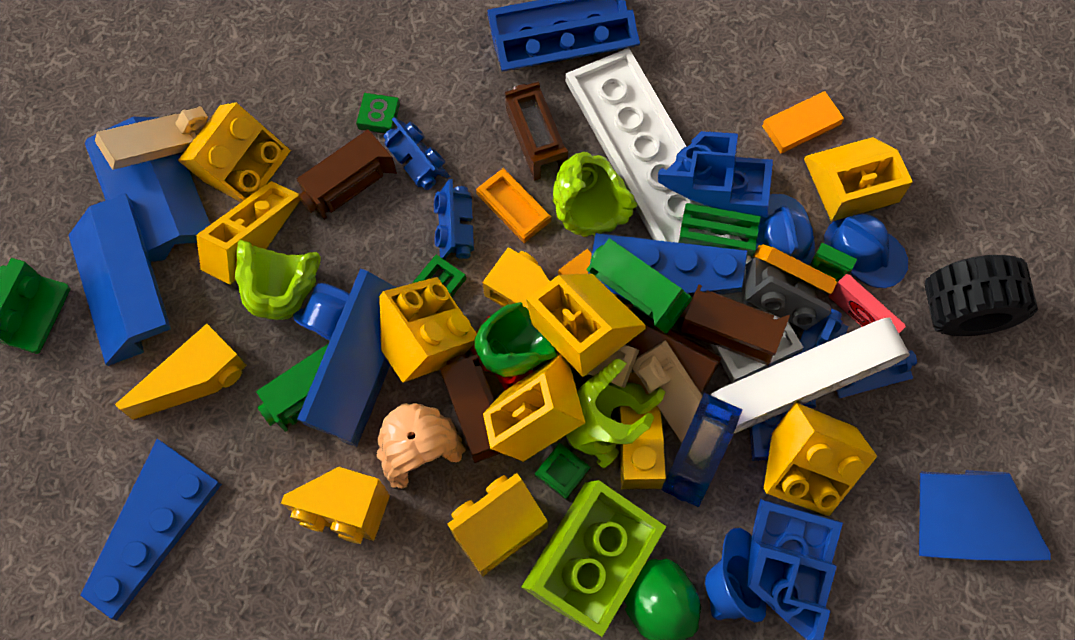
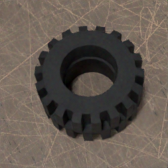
[924,255,1038,336]

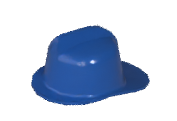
[756,194,815,265]
[824,214,908,288]
[293,283,349,341]
[705,528,766,623]

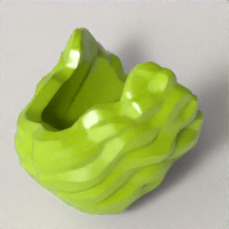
[553,152,637,237]
[235,239,321,320]

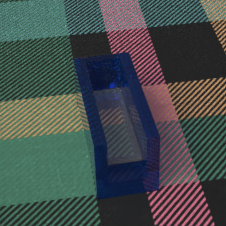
[661,393,743,507]

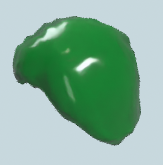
[474,302,557,377]
[624,558,702,640]

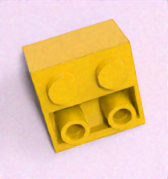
[177,102,291,202]
[804,137,913,222]
[526,274,646,377]
[379,277,477,383]
[483,354,586,462]
[764,402,878,516]
[281,467,390,544]
[447,473,548,577]

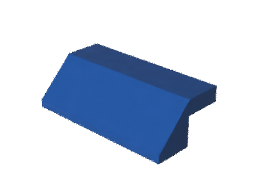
[487,0,640,72]
[85,116,211,262]
[68,193,171,366]
[297,268,397,447]

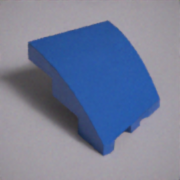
[658,131,773,218]
[919,470,1051,561]
[747,498,843,640]

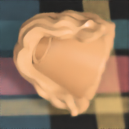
[377,403,466,489]

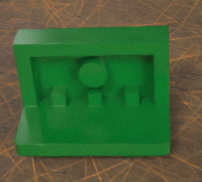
[0,258,71,354]

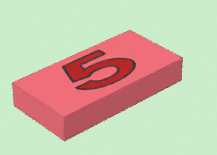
[828,274,906,334]

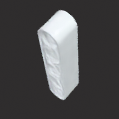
[708,318,910,435]

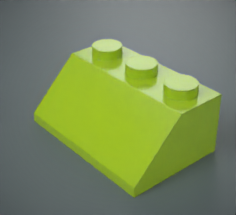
[521,480,666,637]

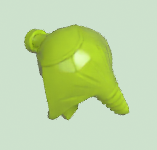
[566,359,666,468]

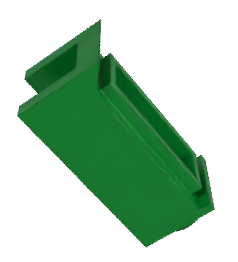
[586,238,693,334]
[256,343,329,432]

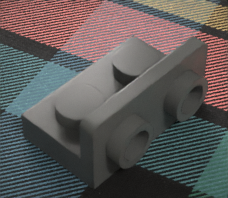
[745,257,831,331]

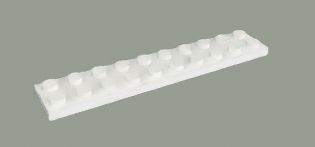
[565,48,804,383]

